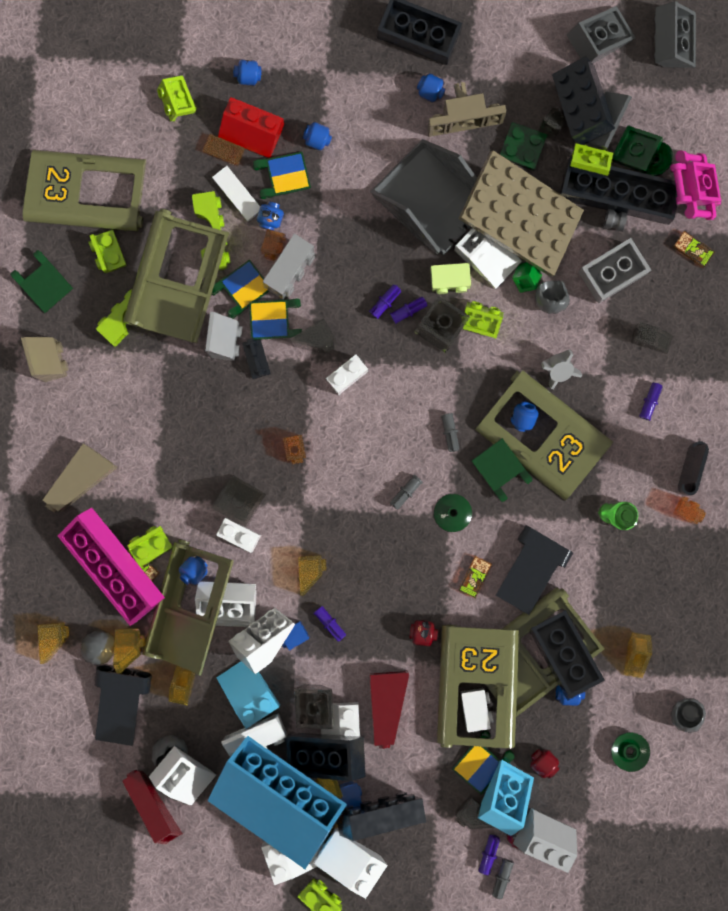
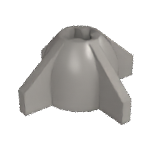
[541,350,582,390]

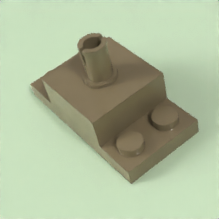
[428,82,506,137]

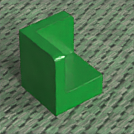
[512,262,542,293]

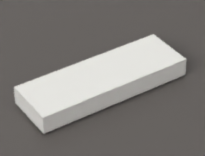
[212,166,260,222]

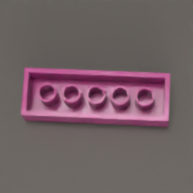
[58,508,165,626]

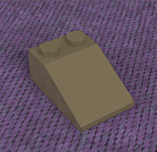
[21,337,69,382]

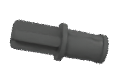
[441,413,459,452]
[390,475,423,510]
[492,858,514,899]

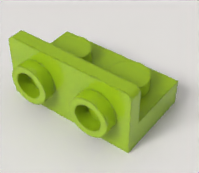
[157,75,196,122]
[570,144,613,176]
[89,230,127,273]
[460,301,504,338]
[127,526,172,567]
[298,878,342,911]

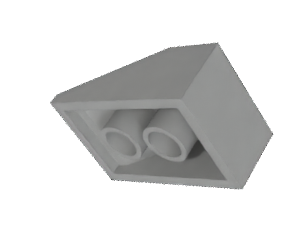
[205,312,242,361]

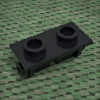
[242,338,271,379]

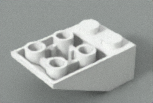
[454,228,522,289]
[228,608,295,674]
[149,746,216,805]

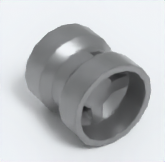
[604,209,628,232]

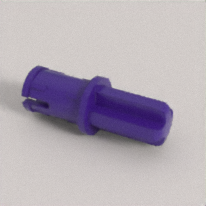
[369,285,401,319]
[390,297,427,324]
[639,382,663,421]
[313,606,346,642]
[478,834,500,875]

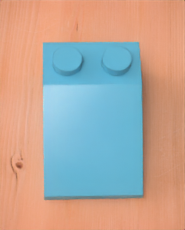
[216,661,280,729]
[478,760,534,836]

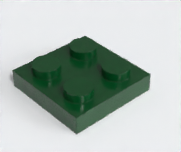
[500,122,548,171]
[612,125,663,174]

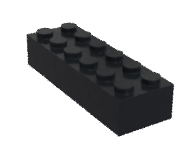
[560,156,678,225]

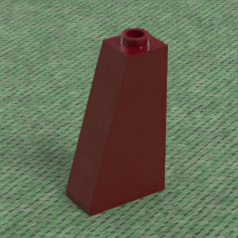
[370,671,409,749]
[122,770,183,844]

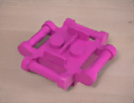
[670,150,721,220]

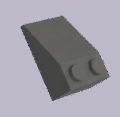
[566,6,636,63]

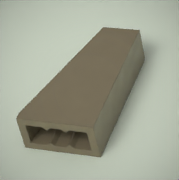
[43,444,117,512]

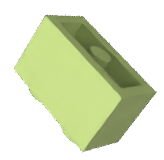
[430,263,471,294]

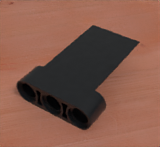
[678,441,709,496]
[496,525,574,615]
[94,665,152,746]

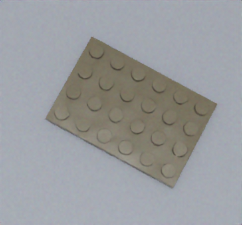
[458,150,584,277]

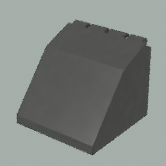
[370,139,477,255]

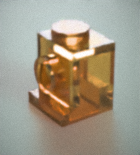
[261,229,286,261]
[283,435,306,464]
[673,496,706,524]

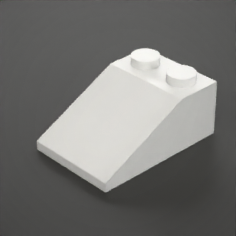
[313,829,388,899]
[261,842,325,885]

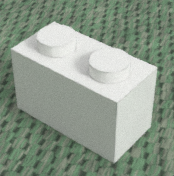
[326,355,368,395]
[216,518,261,553]
[460,688,493,732]

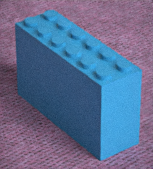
[208,736,347,869]

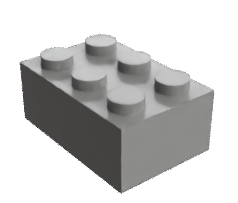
[263,233,315,300]
[579,238,651,304]

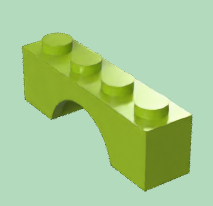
[192,191,231,271]
[96,289,132,347]

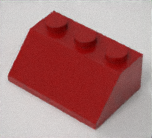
[218,97,285,158]

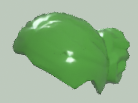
[598,501,638,530]

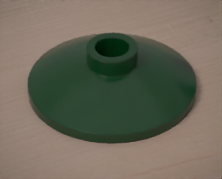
[639,142,674,176]
[434,494,472,532]
[611,732,650,772]

